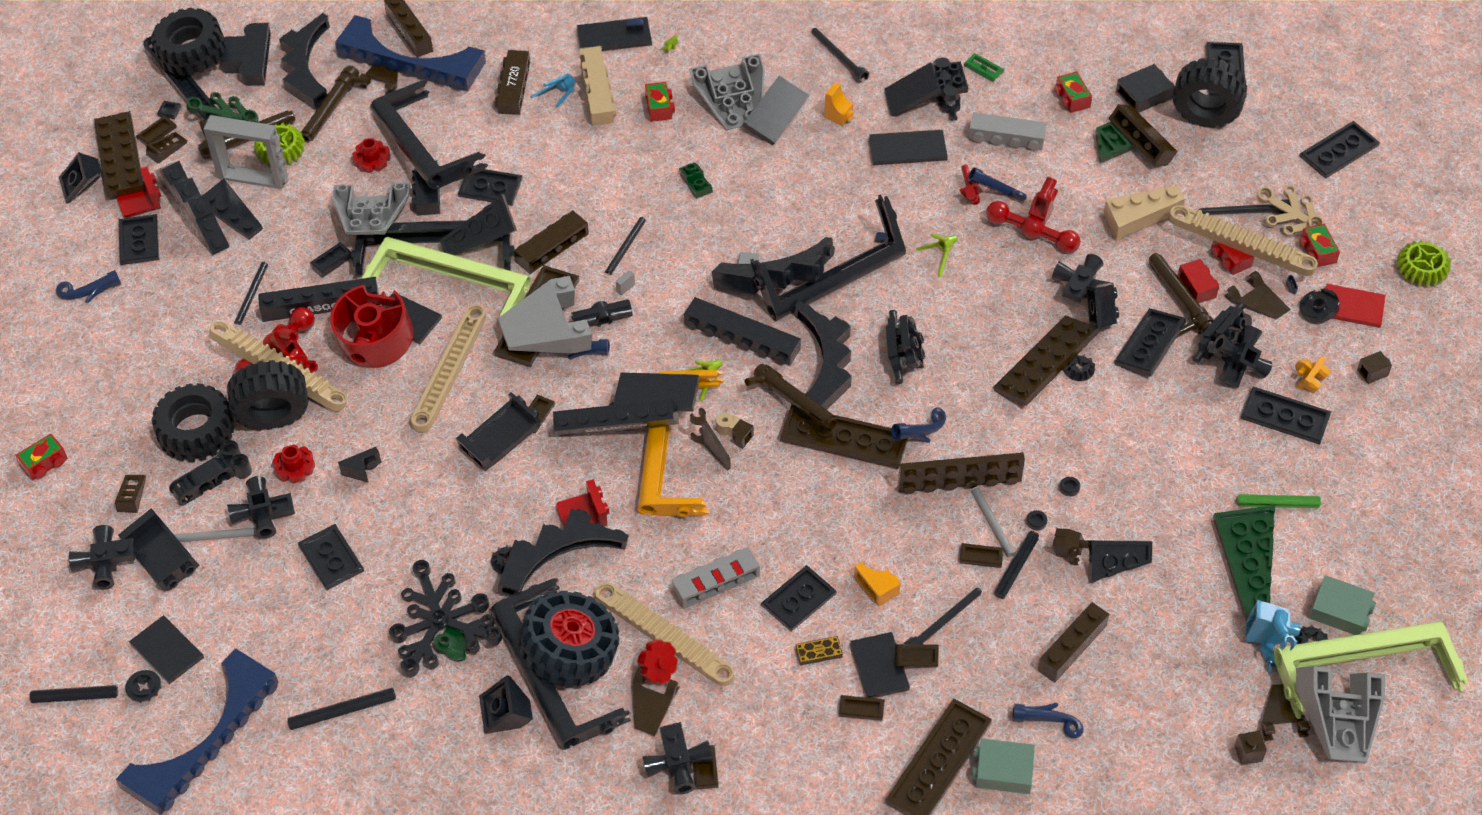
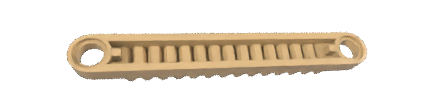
[1169,205,1318,276]
[411,304,486,432]
[209,321,347,411]
[595,582,734,686]

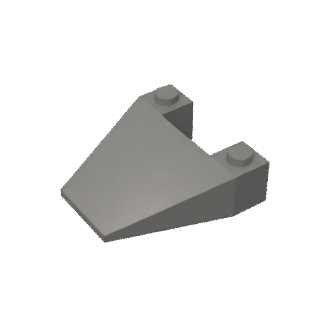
[498,276,592,353]
[1296,666,1385,762]

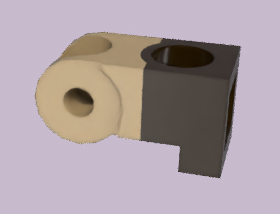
[716,413,754,449]

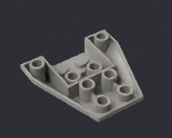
[689,53,765,130]
[332,183,410,235]

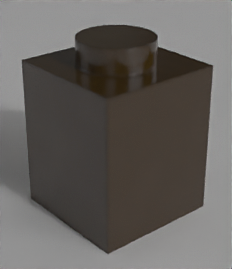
[1357,351,1392,384]
[1234,730,1267,765]

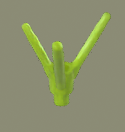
[916,233,957,277]
[682,359,723,401]

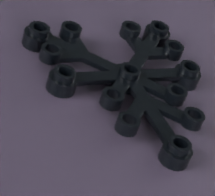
[389,560,502,677]

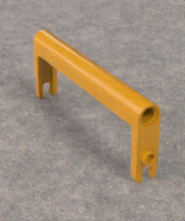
[638,369,724,517]

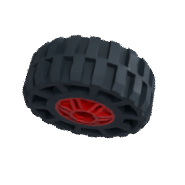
[518,591,620,687]

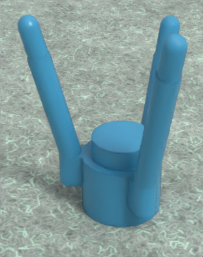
[530,73,575,107]

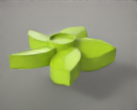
[660,35,679,51]

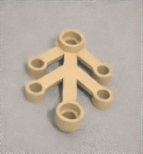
[1257,185,1324,236]

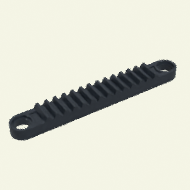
[143,36,217,121]

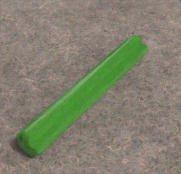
[1237,494,1321,508]

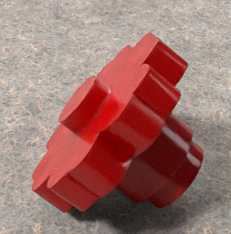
[352,138,391,173]
[272,444,315,483]
[637,639,678,684]

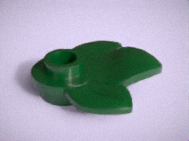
[433,627,476,661]

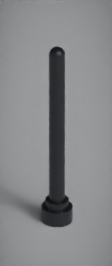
[811,28,870,83]
[1198,199,1291,215]
[903,588,982,644]

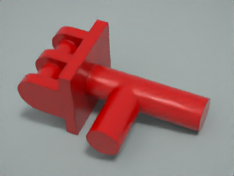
[959,164,983,205]

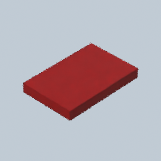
[1323,283,1386,328]

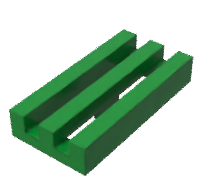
[964,53,1004,82]

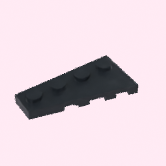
[205,179,263,240]
[440,195,517,256]

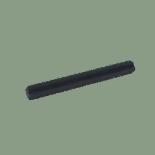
[287,687,396,730]

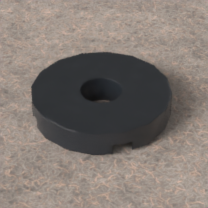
[1300,289,1340,323]

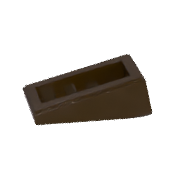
[146,132,188,164]
[115,475,146,513]

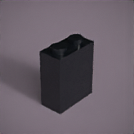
[1116,64,1175,113]

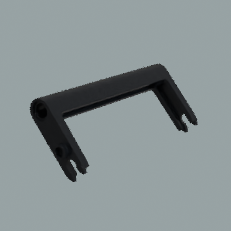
[370,81,488,189]
[750,194,906,321]
[351,220,515,276]
[491,578,631,750]

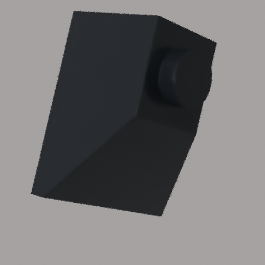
[59,152,102,204]
[479,675,533,734]

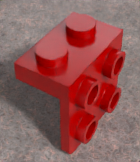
[117,167,162,218]
[556,479,610,527]

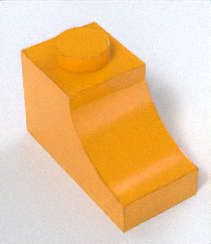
[824,82,854,126]
[854,562,901,606]

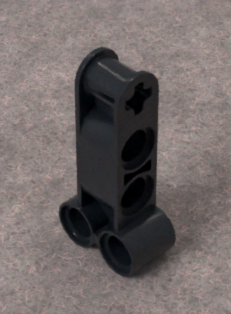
[169,440,252,506]

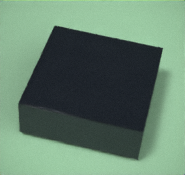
[157,101,182,120]

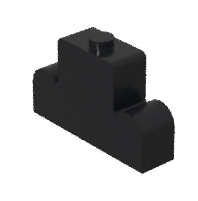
[220,23,271,86]

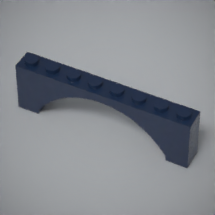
[335,15,486,92]
[116,648,279,815]

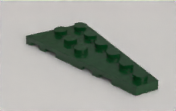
[1213,505,1275,621]

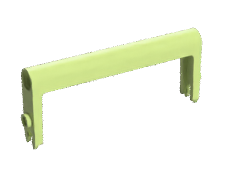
[362,237,531,317]
[1274,622,1468,719]

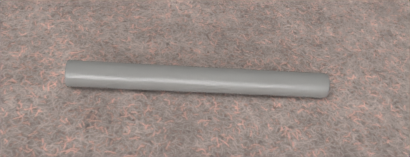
[972,488,1015,557]
[174,528,255,542]

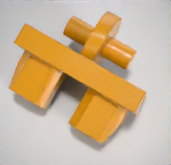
[1295,355,1331,393]

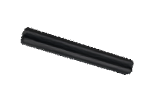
[994,531,1039,599]
[29,685,118,703]

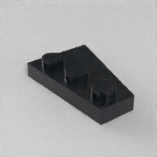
[1088,540,1153,583]

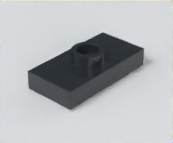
[310,242,351,277]

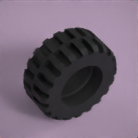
[151,8,226,76]
[1172,58,1247,128]
[227,360,309,430]
[152,383,235,462]

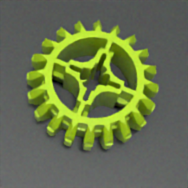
[254,123,305,167]
[1397,240,1451,288]

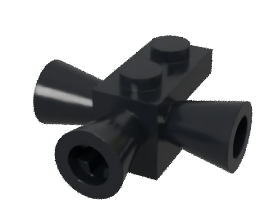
[1052,254,1114,303]
[1212,325,1272,388]
[227,476,295,539]
[69,525,135,590]
[643,722,714,794]

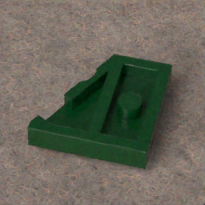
[1095,122,1132,163]

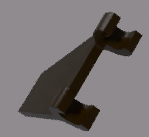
[359,65,398,95]
[1225,270,1291,320]
[690,408,731,471]
[633,667,680,737]
[1261,684,1310,741]

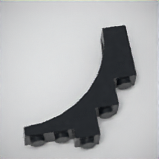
[279,13,330,111]
[155,161,230,255]
[712,237,835,295]
[795,301,852,410]
[498,509,629,596]

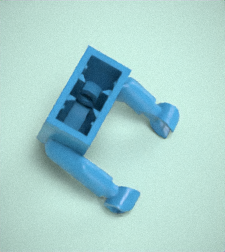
[1245,600,1300,674]

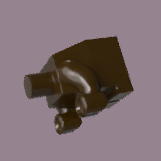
[1052,528,1089,566]

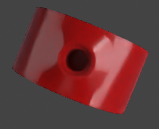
[330,285,414,368]

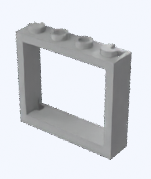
[204,115,289,189]

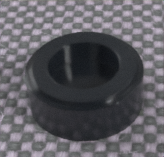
[1059,477,1081,497]
[1026,510,1048,531]

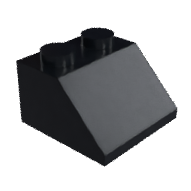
[1086,283,1119,328]

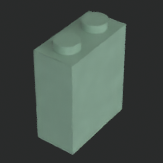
[1309,575,1376,635]
[972,738,1035,794]

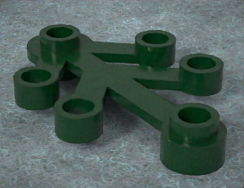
[186,92,259,122]

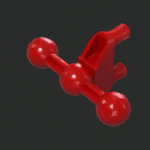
[986,176,1081,254]
[234,307,318,374]

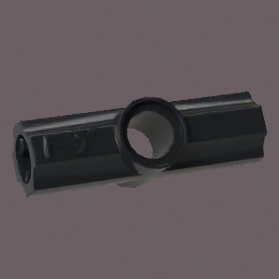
[571,299,633,327]

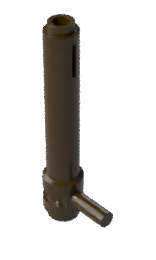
[301,65,371,143]
[198,110,296,158]
[1148,253,1214,337]
[744,364,837,430]

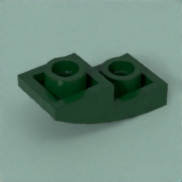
[679,162,713,199]

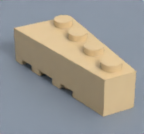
[579,46,617,126]
[1104,185,1185,241]

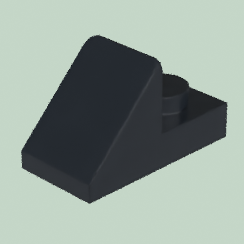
[338,447,382,483]

